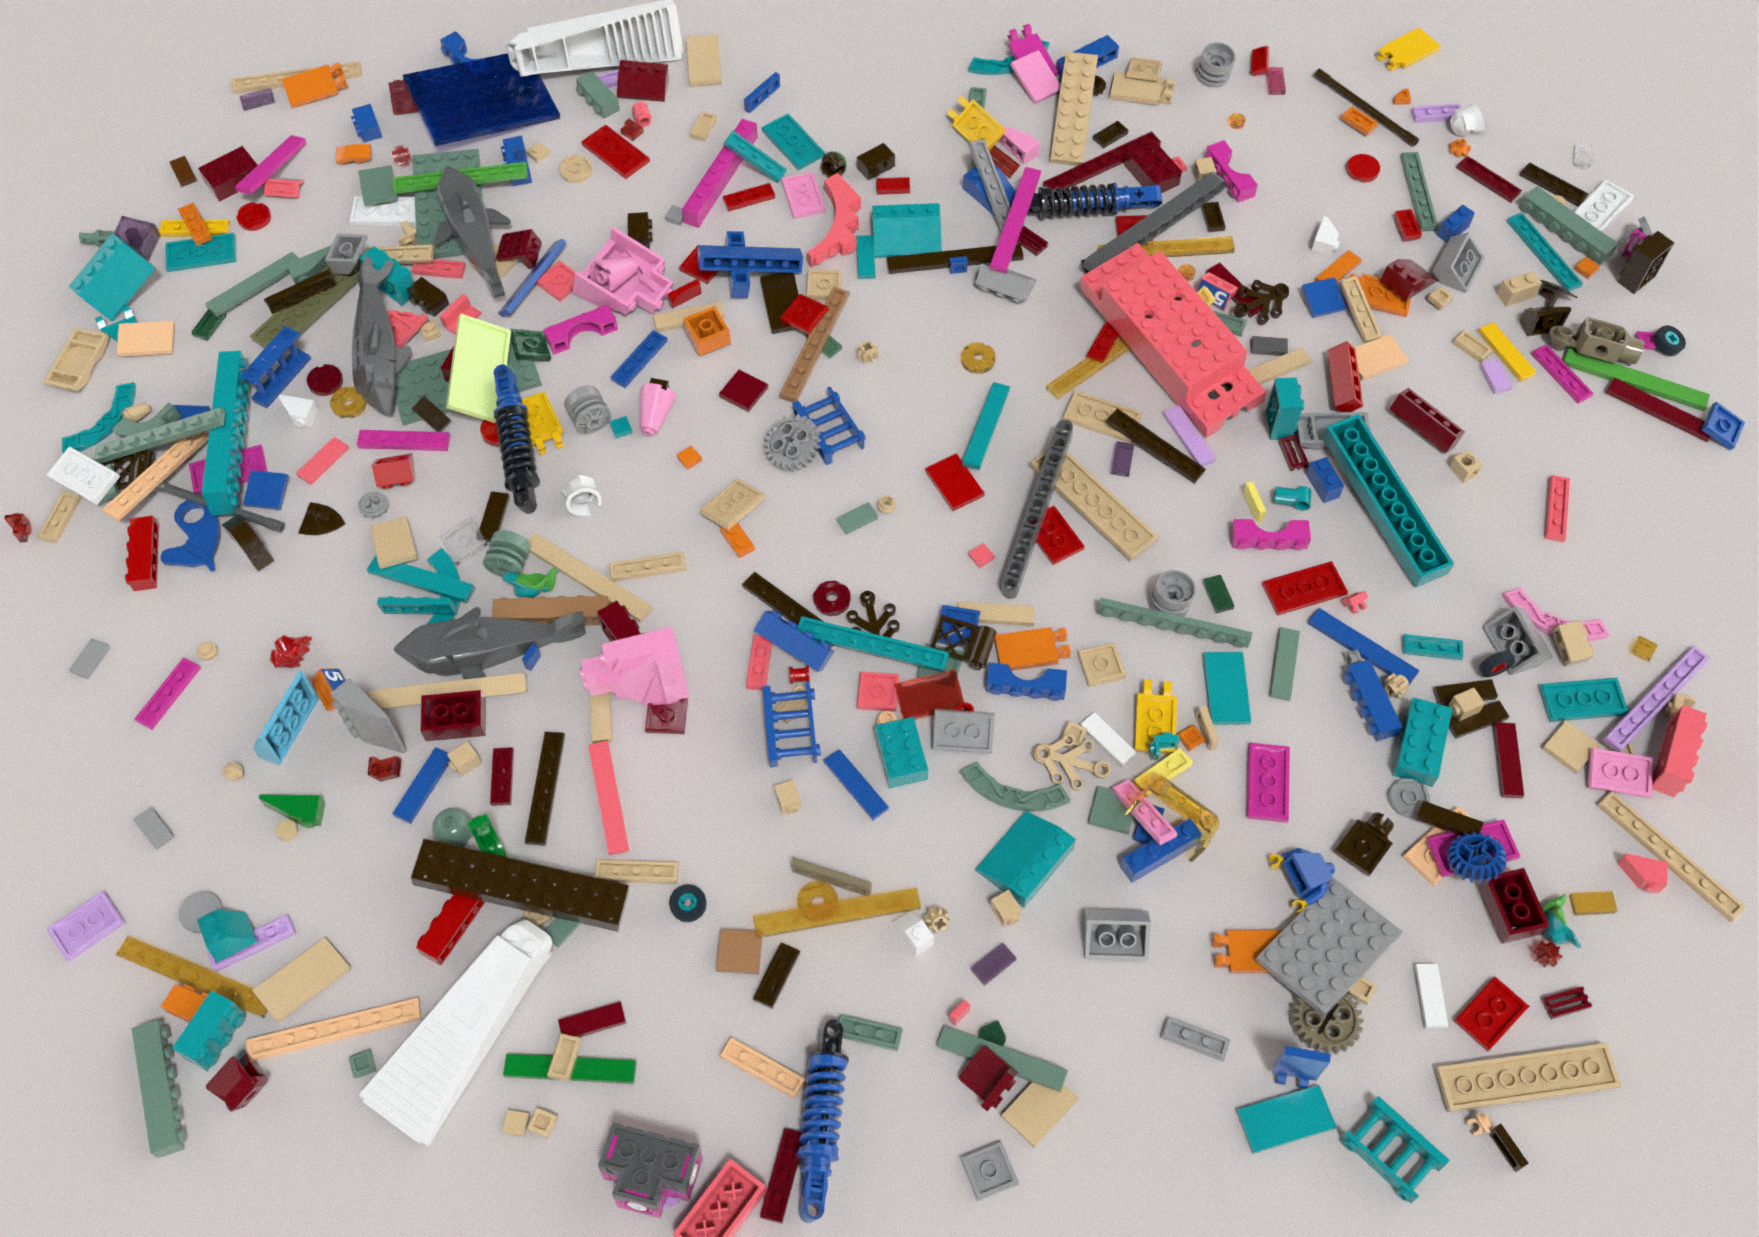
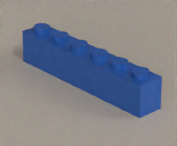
[697,245,803,273]

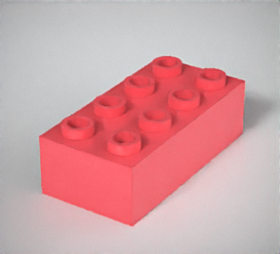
[1652,705,1708,797]
[673,1159,767,1237]

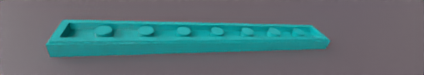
[798,616,949,672]

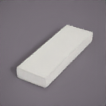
[1080,712,1137,767]
[1415,964,1448,1029]

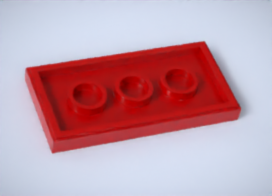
[581,124,650,179]
[1262,561,1348,616]

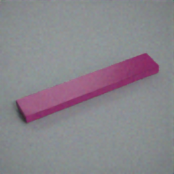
[235,135,306,195]

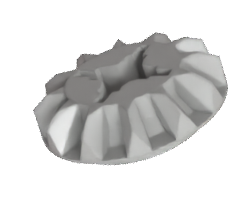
[358,492,389,519]

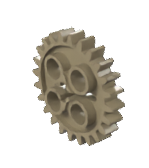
[1291,995,1364,1054]

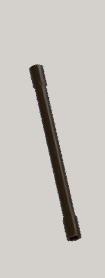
[1314,68,1419,147]

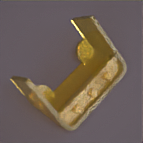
[1124,772,1220,862]

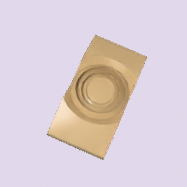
[43,327,109,391]

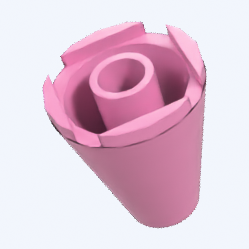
[589,257,638,292]
[640,383,676,436]

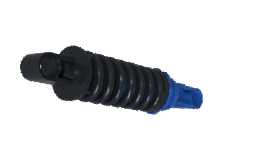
[1012,182,1163,219]
[493,364,540,514]

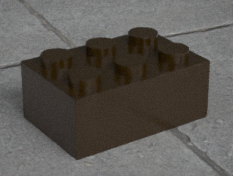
[1618,231,1675,294]

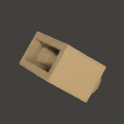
[1497,271,1542,307]
[1552,620,1594,667]

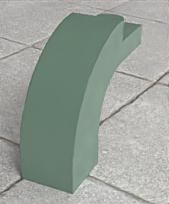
[112,402,182,438]

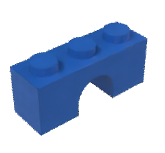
[501,136,532,186]

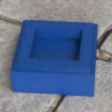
[949,256,968,274]
[522,644,541,671]

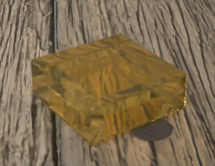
[1630,636,1658,662]

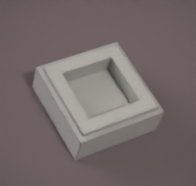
[665,205,683,226]

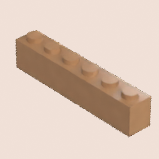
[492,595,610,626]

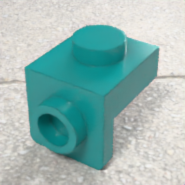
[1149,732,1179,760]

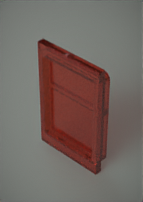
[895,669,964,720]

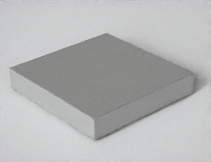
[960,1141,1019,1202]

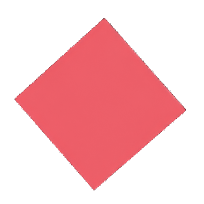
[536,261,575,302]
[857,671,899,712]

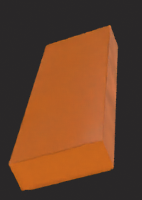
[178,202,213,246]
[1315,250,1362,283]

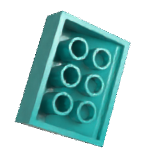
[872,203,942,258]
[69,233,156,322]
[975,811,1076,908]

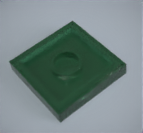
[510,329,551,362]

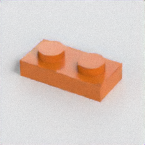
[1341,106,1378,136]
[720,523,755,558]

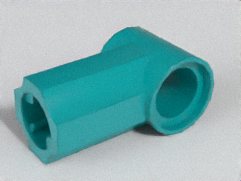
[1273,486,1312,511]

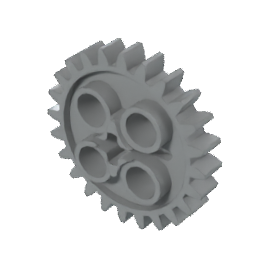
[763,414,821,472]

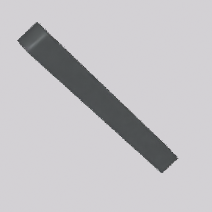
[1083,172,1227,272]
[1001,419,1073,599]

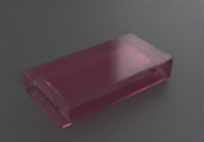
[1266,67,1286,95]

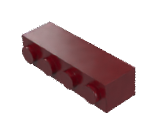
[1390,388,1465,453]

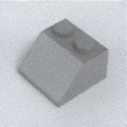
[325,233,368,274]

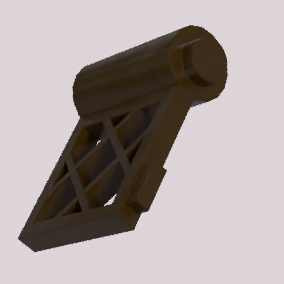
[101,449,154,490]
[931,615,997,671]

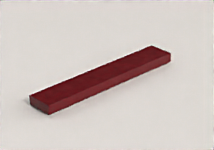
[1606,378,1710,442]

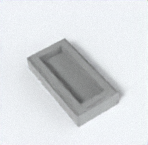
[69,638,110,679]
[133,807,174,850]

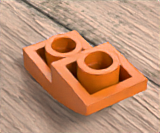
[336,144,371,165]

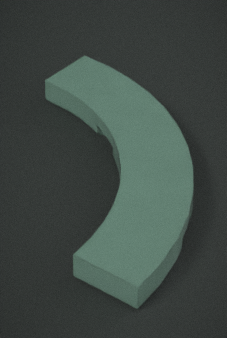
[960,762,1070,812]

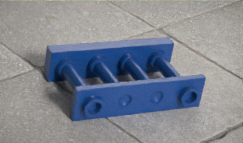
[240,326,311,408]
[792,387,866,465]
[762,682,821,767]

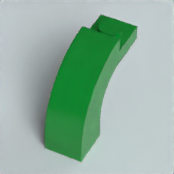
[467,814,508,858]

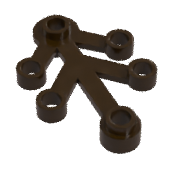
[1233,280,1289,325]
[847,591,900,657]

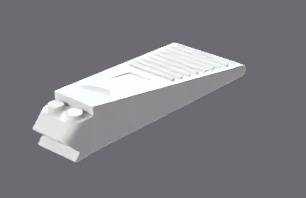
[506,0,683,77]
[359,920,553,1146]

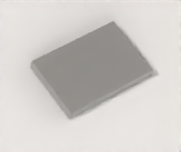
[932,709,995,753]

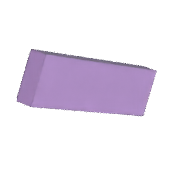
[1163,405,1216,467]
[207,914,296,972]

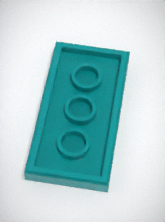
[761,114,825,171]
[166,233,237,272]
[1203,652,1251,725]
[1539,678,1629,722]
[1236,1085,1337,1154]

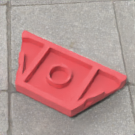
[387,310,428,348]

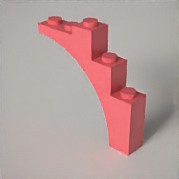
[807,173,861,268]

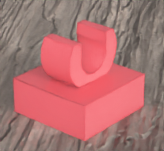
[1341,591,1368,614]

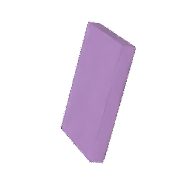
[47,891,125,962]

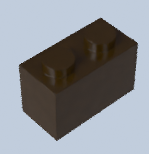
[857,143,895,180]
[628,212,653,249]
[407,277,449,317]

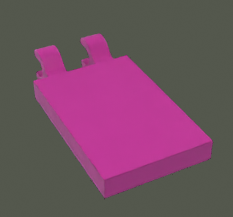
[1007,24,1058,76]

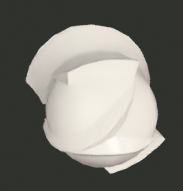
[1450,103,1485,136]
[562,475,602,516]

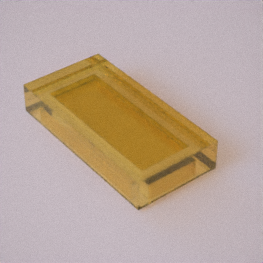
[1569,891,1618,916]

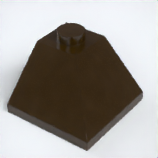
[1520,307,1572,337]

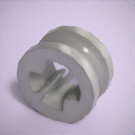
[1345,649,1362,666]

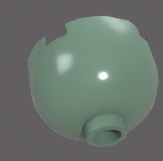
[432,808,473,847]

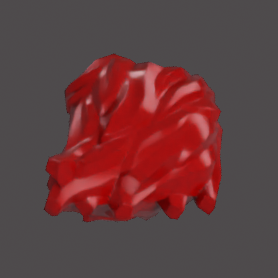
[270,635,312,668]

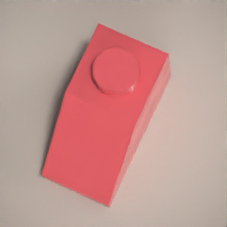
[1618,853,1668,893]

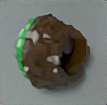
[821,151,847,177]

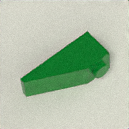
[259,794,325,828]

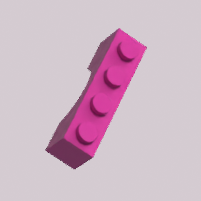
[1204,140,1258,203]
[543,304,618,355]
[1231,519,1311,550]

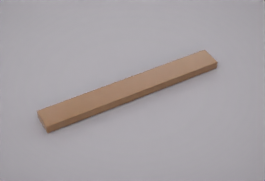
[779,287,850,403]

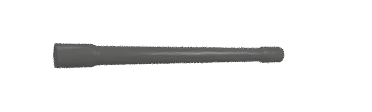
[154,481,285,533]

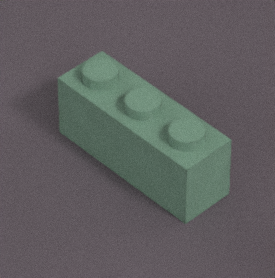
[576,71,620,119]

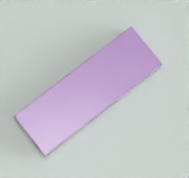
[1411,103,1462,123]

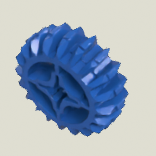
[1447,831,1507,884]

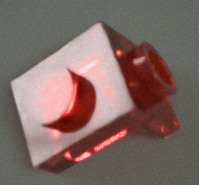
[4,513,31,543]
[367,756,401,782]

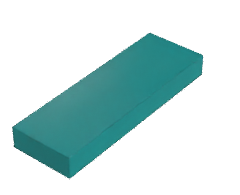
[856,235,876,279]
[1403,634,1463,661]

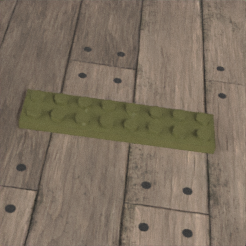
[250,256,361,348]

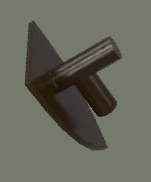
[1540,280,1578,307]
[298,502,346,536]

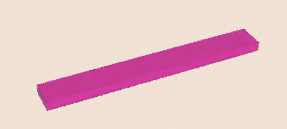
[990,167,1042,273]

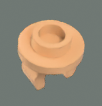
[1467,1112,1493,1136]

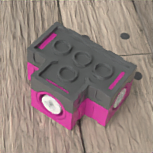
[598,1122,703,1219]

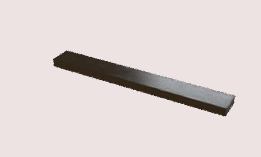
[887,243,1024,274]

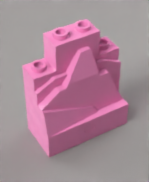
[573,227,674,315]
[579,627,690,706]

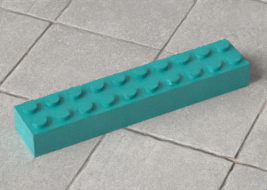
[202,350,250,516]
[1322,414,1454,588]

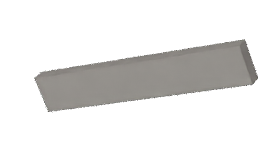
[968,139,1011,233]

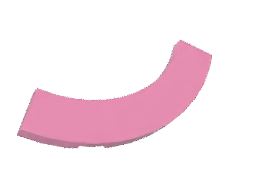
[1502,587,1610,641]

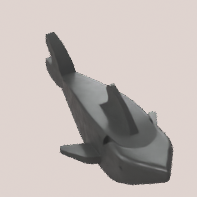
[434,166,511,298]
[352,256,411,416]
[394,607,586,679]

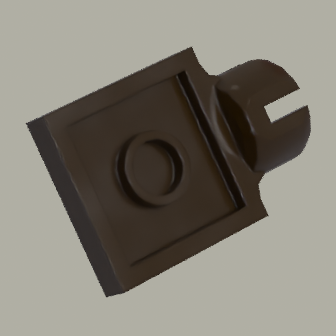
[1334,812,1394,876]

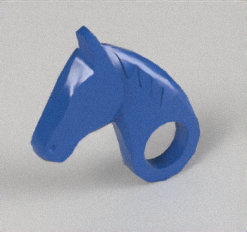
[160,500,220,572]

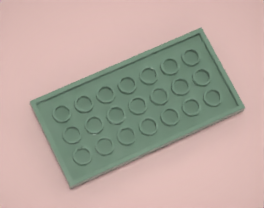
[412,149,483,258]
[394,329,542,426]

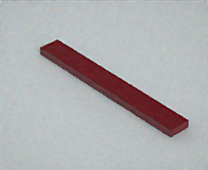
[1043,131,1161,191]

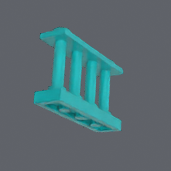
[1340,1096,1450,1203]

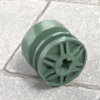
[483,530,531,577]

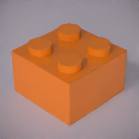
[683,306,731,356]

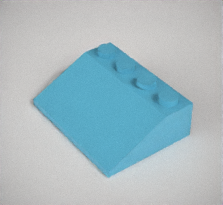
[253,670,319,765]

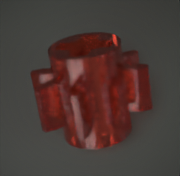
[392,145,411,166]
[1533,940,1563,968]

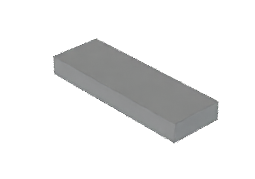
[1161,1016,1230,1062]

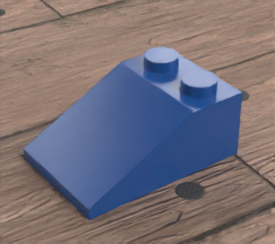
[963,164,1016,216]

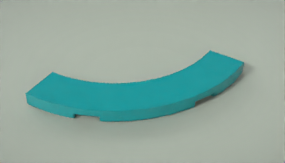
[968,40,1050,75]
[62,382,136,454]
[427,548,460,624]

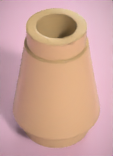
[121,402,151,422]

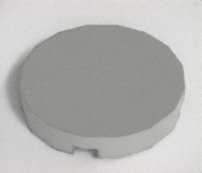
[1388,778,1430,818]
[178,892,222,933]

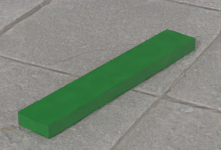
[503,1054,637,1084]

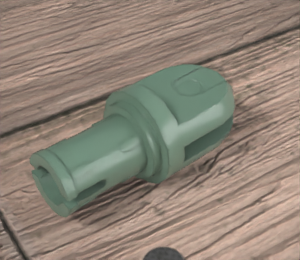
[79,230,118,247]

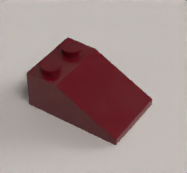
[1380,259,1438,301]

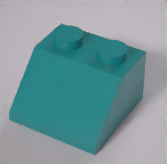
[197,909,257,962]

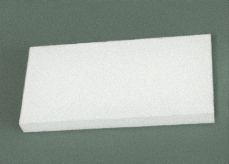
[1574,179,1634,232]
[349,196,416,226]
[47,447,120,505]

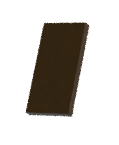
[760,273,799,334]

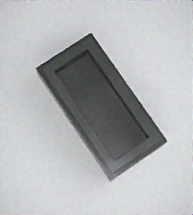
[1251,336,1288,356]

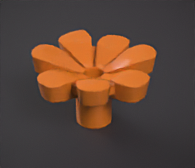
[1449,138,1471,157]

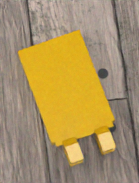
[1376,27,1441,71]
[947,95,1007,151]
[522,391,564,456]
[1134,679,1177,755]

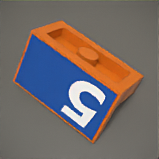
[311,668,346,711]

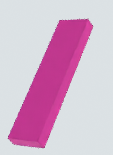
[1531,344,1593,404]
[134,657,201,730]

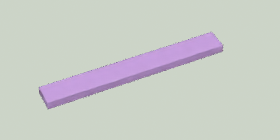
[1602,646,1710,752]

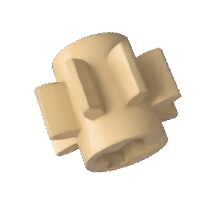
[857,341,878,363]
[1384,673,1409,698]
[923,905,951,933]

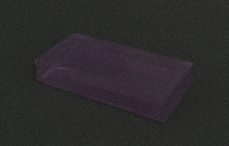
[239,88,276,111]
[1111,441,1134,477]
[971,943,1017,986]

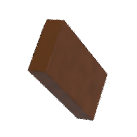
[169,156,197,187]

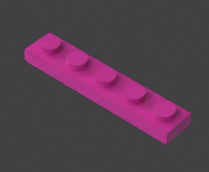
[357,430,451,451]

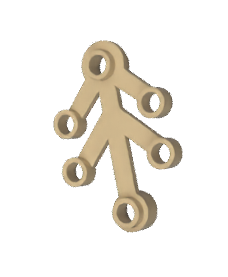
[1034,734,1111,791]

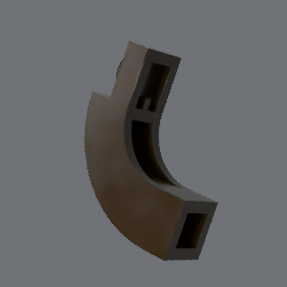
[221,514,274,571]

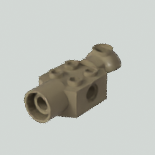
[1549,317,1645,364]

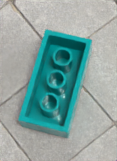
[1393,697,1453,787]

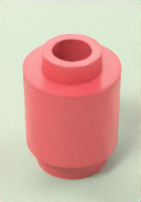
[632,102,651,126]

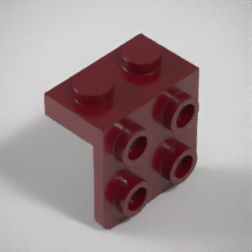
[388,78,426,115]
[496,229,542,269]
[959,1046,1018,1112]

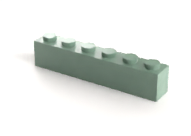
[1519,186,1618,265]
[131,1020,186,1158]

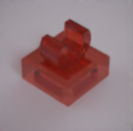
[620,118,644,141]

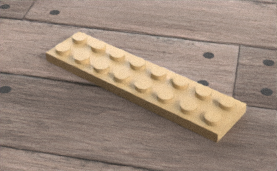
[1050,52,1098,166]
[1030,445,1159,561]
[1436,1043,1622,1112]

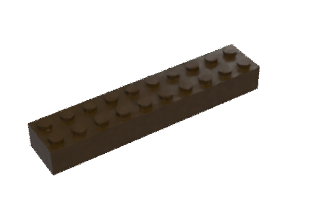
[411,838,629,932]

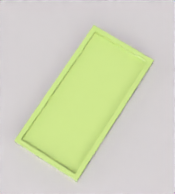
[446,314,511,423]

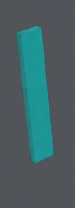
[1507,213,1583,292]
[962,382,1010,470]
[366,555,474,603]

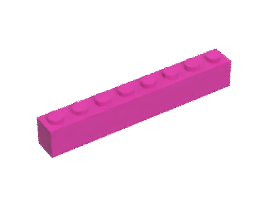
[682,118,758,228]

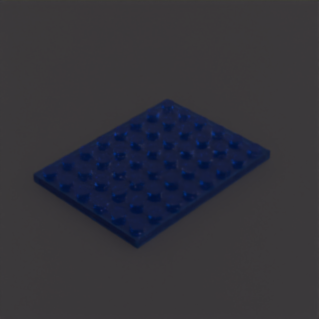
[403,53,560,146]

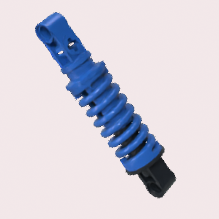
[796,1020,849,1223]

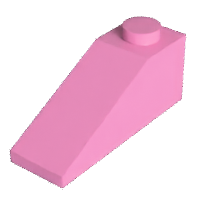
[998,125,1040,164]

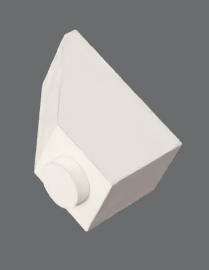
[1312,216,1340,257]
[279,395,319,428]
[893,911,934,956]

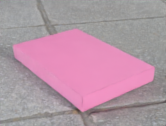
[1011,50,1061,104]
[781,172,826,219]
[1588,748,1654,798]

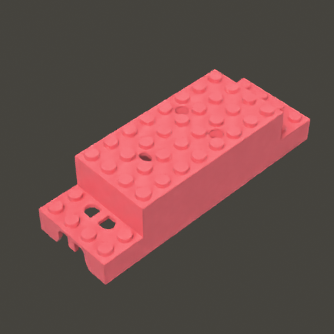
[1080,243,1266,439]

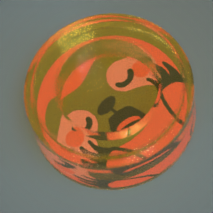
[1228,113,1246,129]
[1178,264,1196,281]

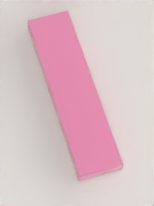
[1112,779,1177,845]

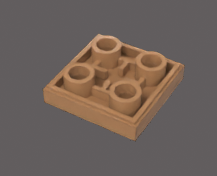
[716,929,763,975]

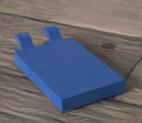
[1272,1046,1331,1089]

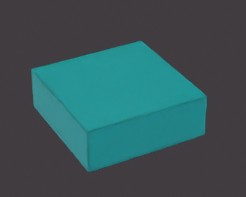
[609,416,633,438]

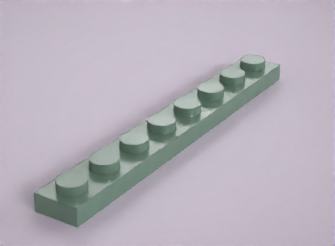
[93,407,225,464]
[1097,598,1253,648]

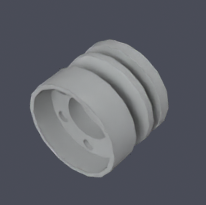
[1197,42,1236,87]
[564,385,611,434]
[1150,570,1196,616]

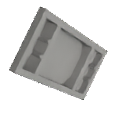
[1297,412,1371,450]

